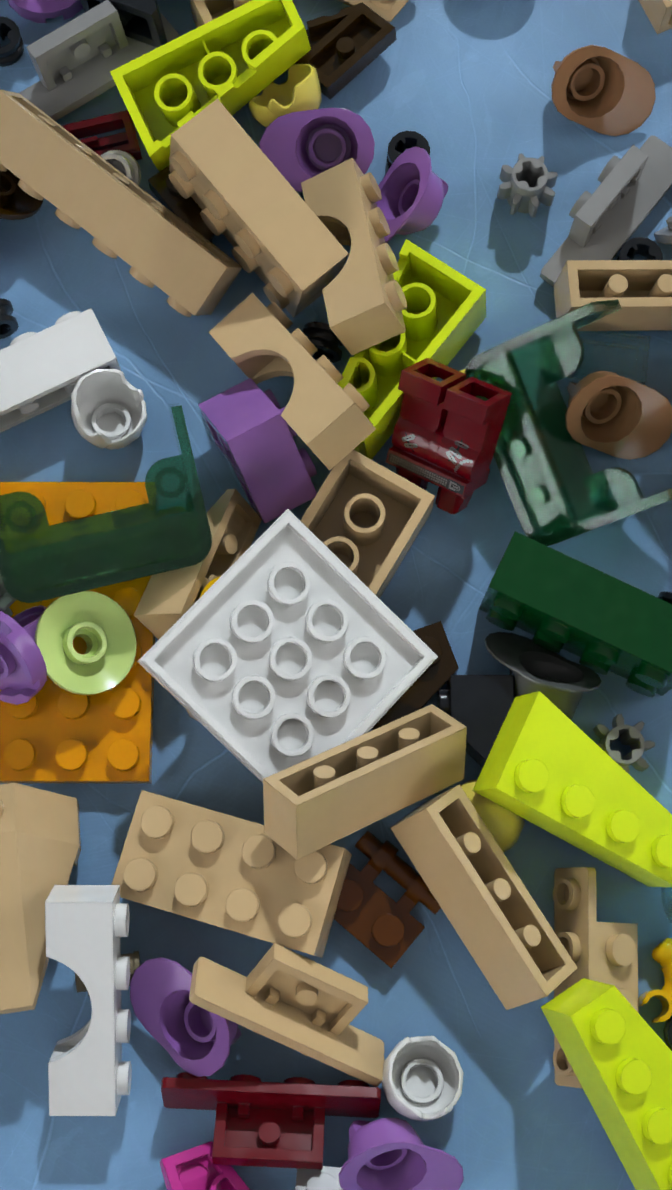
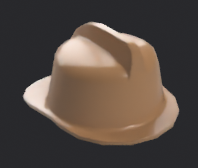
[551,45,656,136]
[565,371,672,460]

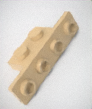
[553,867,639,1089]
[189,943,384,1087]

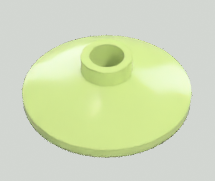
[35,590,137,695]

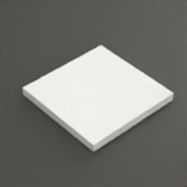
[137,509,438,783]

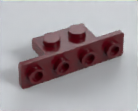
[161,1072,381,1170]

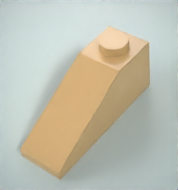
[134,489,262,640]

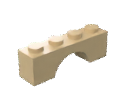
[301,158,407,355]
[208,292,376,471]

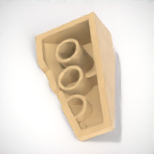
[0,783,81,1015]

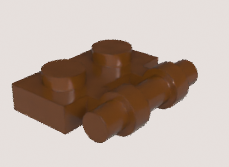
[334,830,441,969]

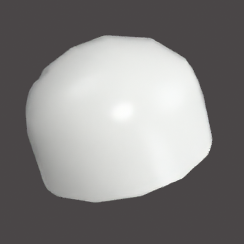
[71,369,147,450]
[381,1036,464,1121]

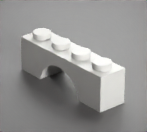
[45,885,132,1116]

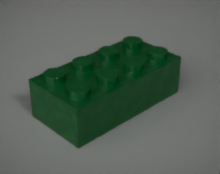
[479,531,672,697]

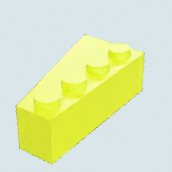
[541,978,672,1190]

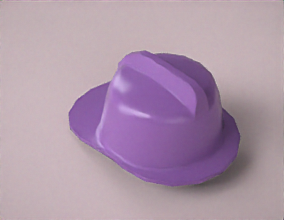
[259,107,375,192]
[376,146,449,243]
[130,957,241,1077]
[338,1118,464,1190]

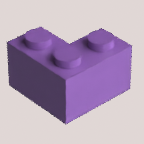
[198,378,317,524]

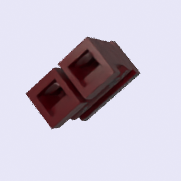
[386,358,512,514]

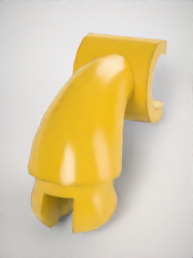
[638,938,672,1023]

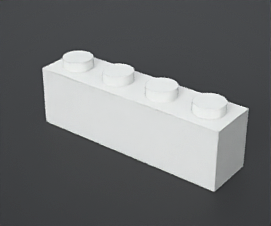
[0,308,121,433]

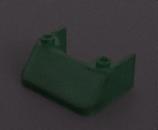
[465,299,672,546]
[0,403,212,603]

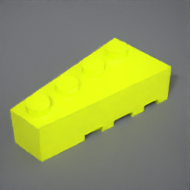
[110,0,311,172]
[338,239,486,460]
[472,691,672,888]

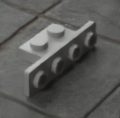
[19,0,180,121]
[540,136,672,286]

